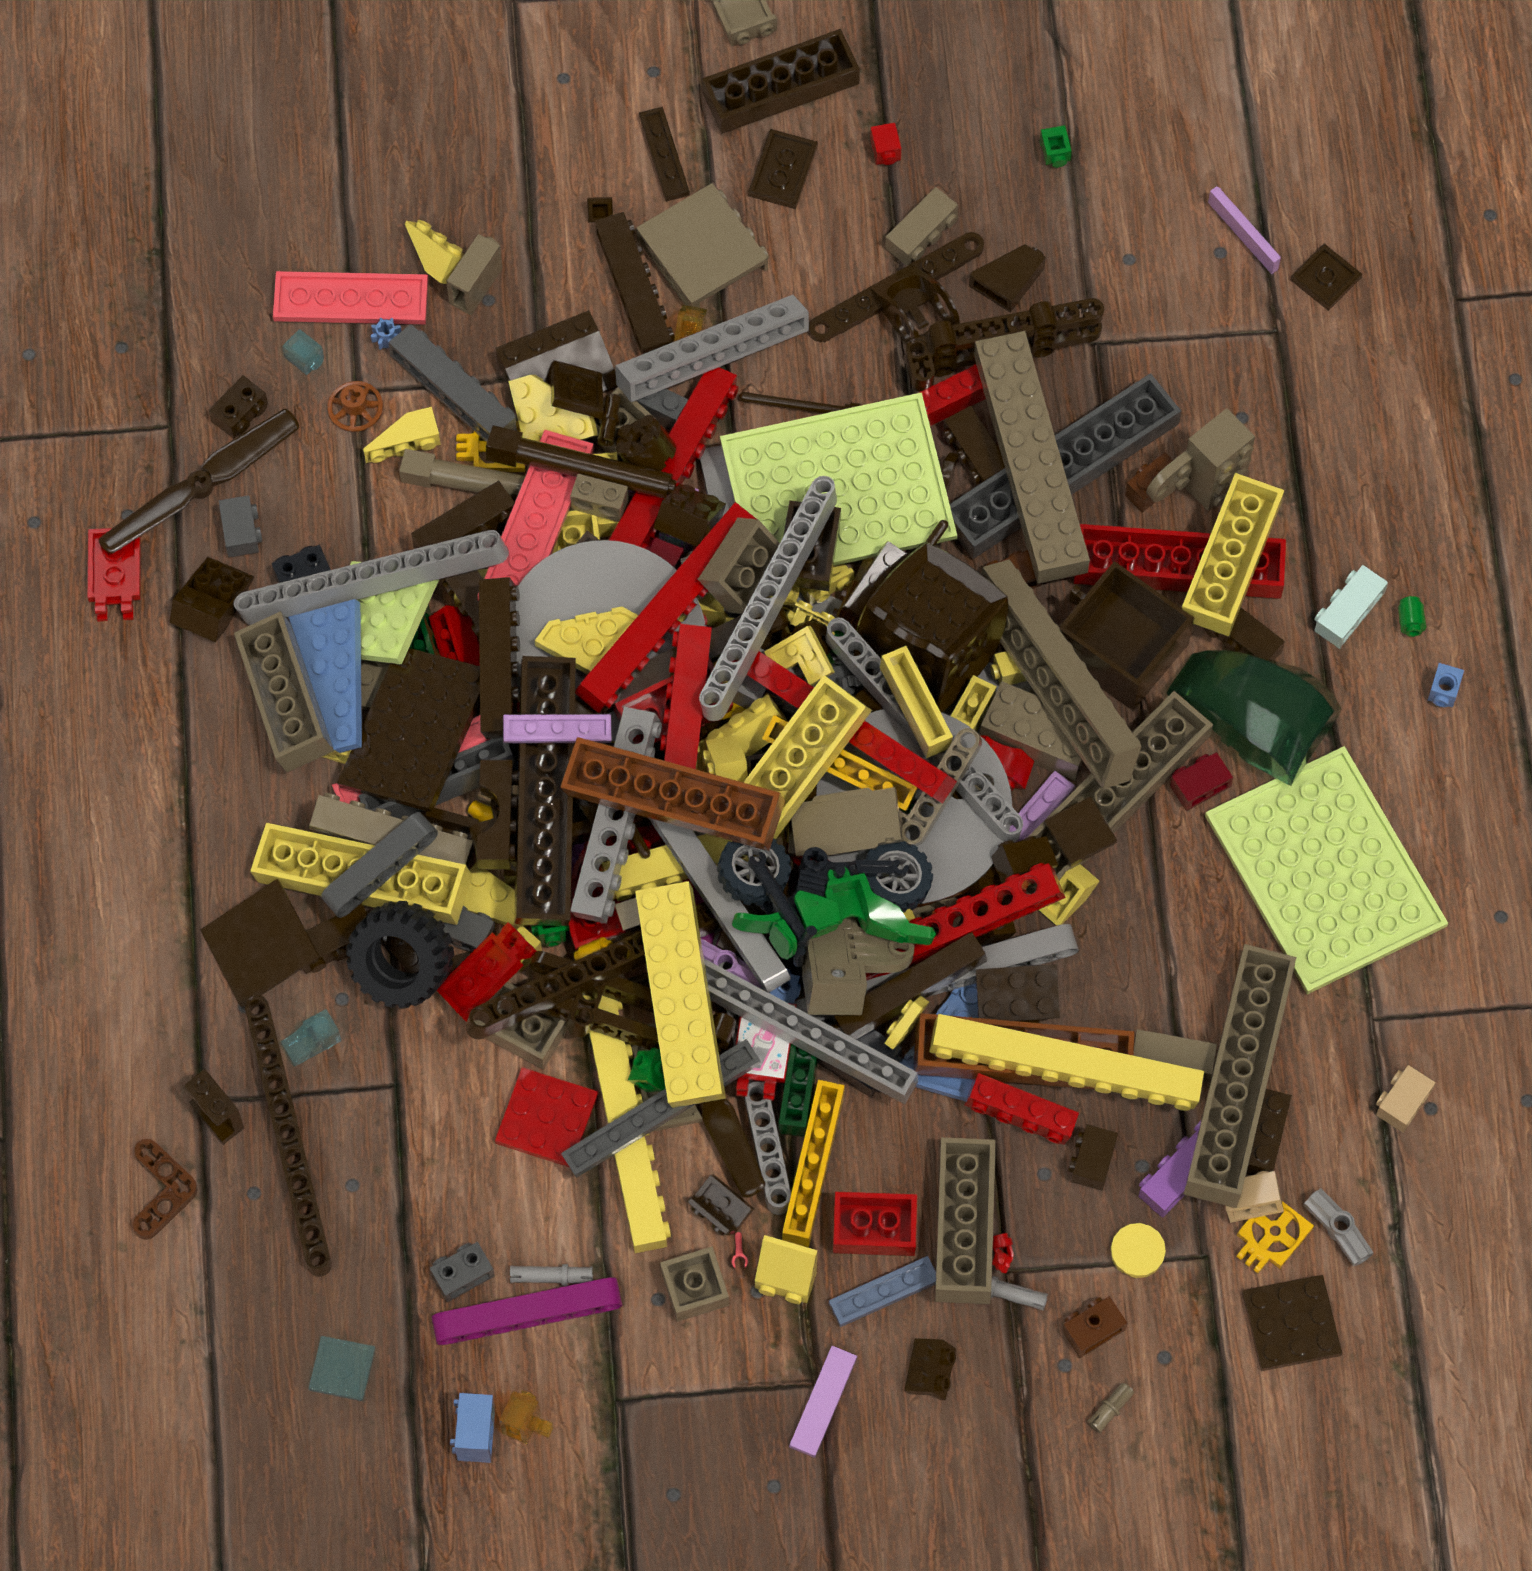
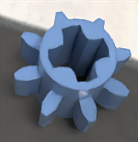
[371,318,402,350]

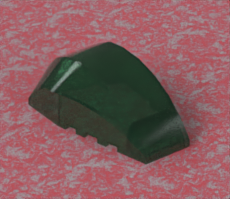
[1166,650,1342,786]

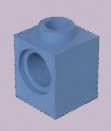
[1428,663,1464,708]

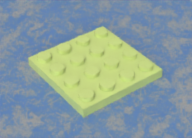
[350,561,439,664]

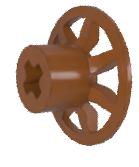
[327,381,383,432]

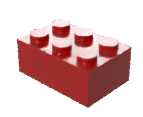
[833,1191,917,1256]

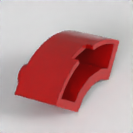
[980,735,1034,791]

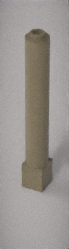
[399,449,575,511]

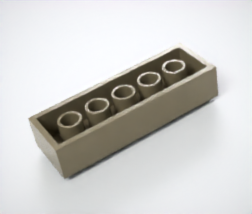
[234,611,335,773]
[935,1137,996,1304]

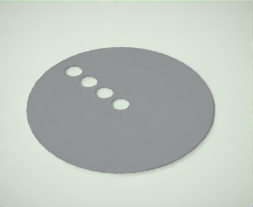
[516,540,706,741]
[817,709,1012,904]

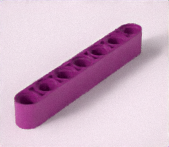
[431,1278,623,1345]

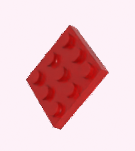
[495,1067,599,1168]

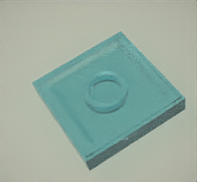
[309,1336,376,1401]

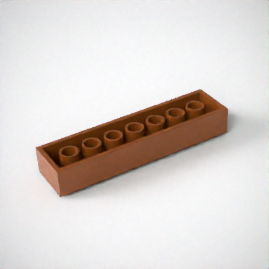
[561,737,785,851]
[914,1013,1134,1089]

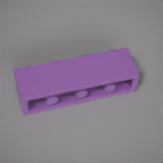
[1139,1120,1201,1218]

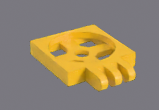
[456,421,525,472]
[1236,1201,1314,1274]

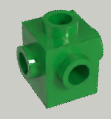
[531,925,570,947]
[628,1048,666,1092]

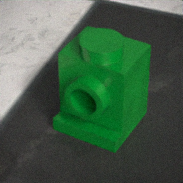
[1039,125,1072,168]

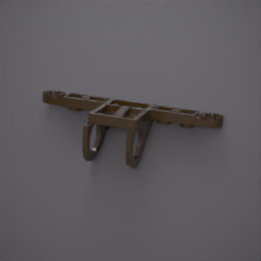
[809,232,984,355]

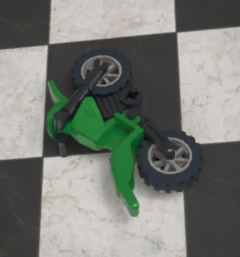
[717,838,936,967]

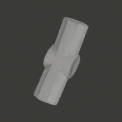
[1303,1188,1374,1267]

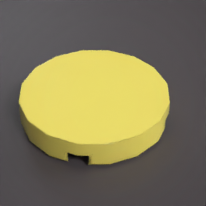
[1111,1223,1166,1278]

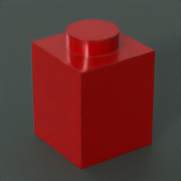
[870,122,902,165]

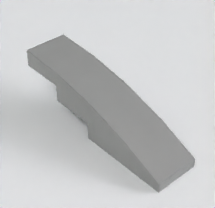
[699,446,735,517]

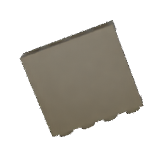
[636,183,769,314]

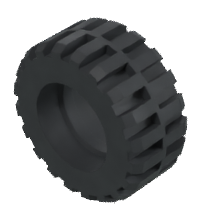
[346,901,454,1009]

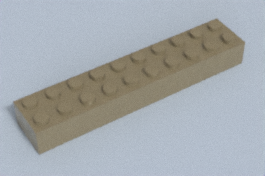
[974,331,1090,584]
[981,559,1142,789]
[1010,691,1213,914]
[1183,944,1297,1208]

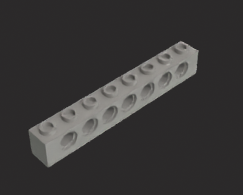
[615,295,809,402]
[570,707,662,924]

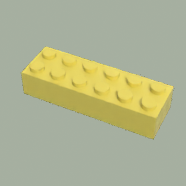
[1182,473,1284,636]
[743,675,872,839]

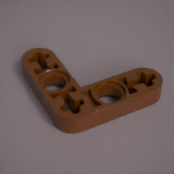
[133,1139,198,1240]

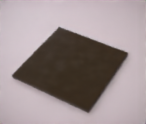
[200,879,320,1008]

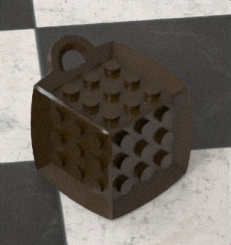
[853,543,1008,713]

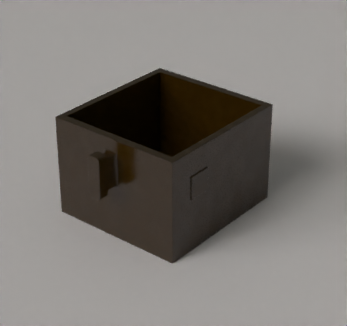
[1059,561,1194,712]

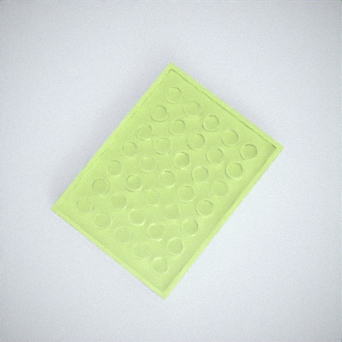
[720,392,957,566]
[1205,746,1448,994]

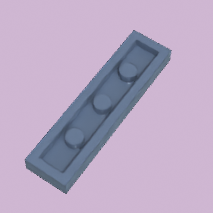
[829,1256,936,1327]

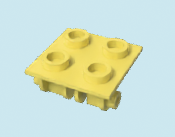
[783,600,835,635]

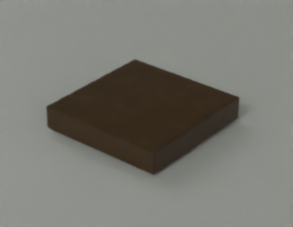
[1290,244,1362,311]
[1044,796,1117,867]

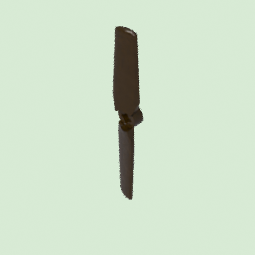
[99,409,299,553]
[649,987,766,1198]

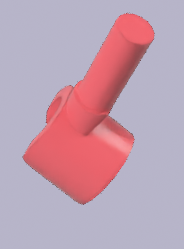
[732,1232,748,1269]

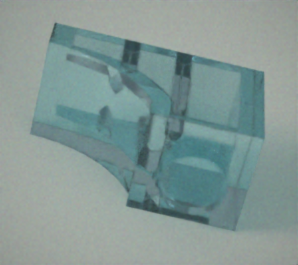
[281,1009,342,1067]

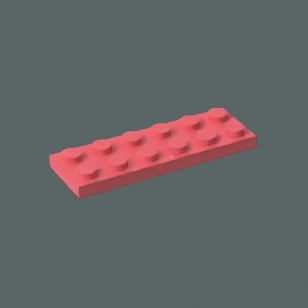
[273,271,428,325]

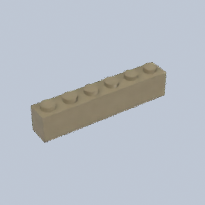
[309,793,472,865]

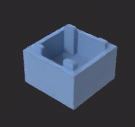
[450,1393,496,1463]

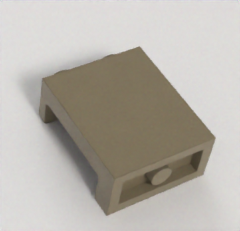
[710,0,777,47]

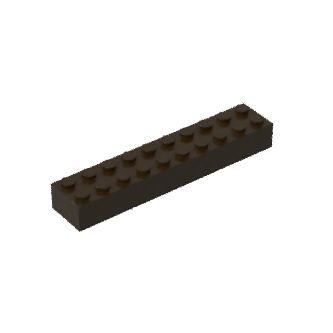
[514,656,576,926]

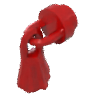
[992,1233,1014,1274]

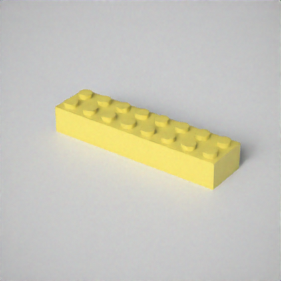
[251,823,472,925]
[635,881,726,1108]

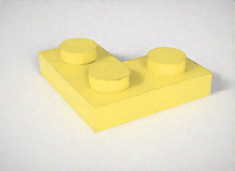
[764,626,835,685]
[885,996,929,1049]

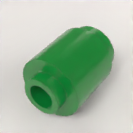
[1398,596,1427,637]

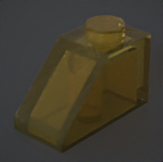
[674,305,707,342]

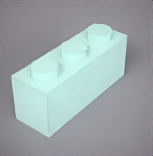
[1314,565,1388,649]

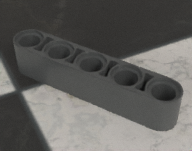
[321,812,438,918]

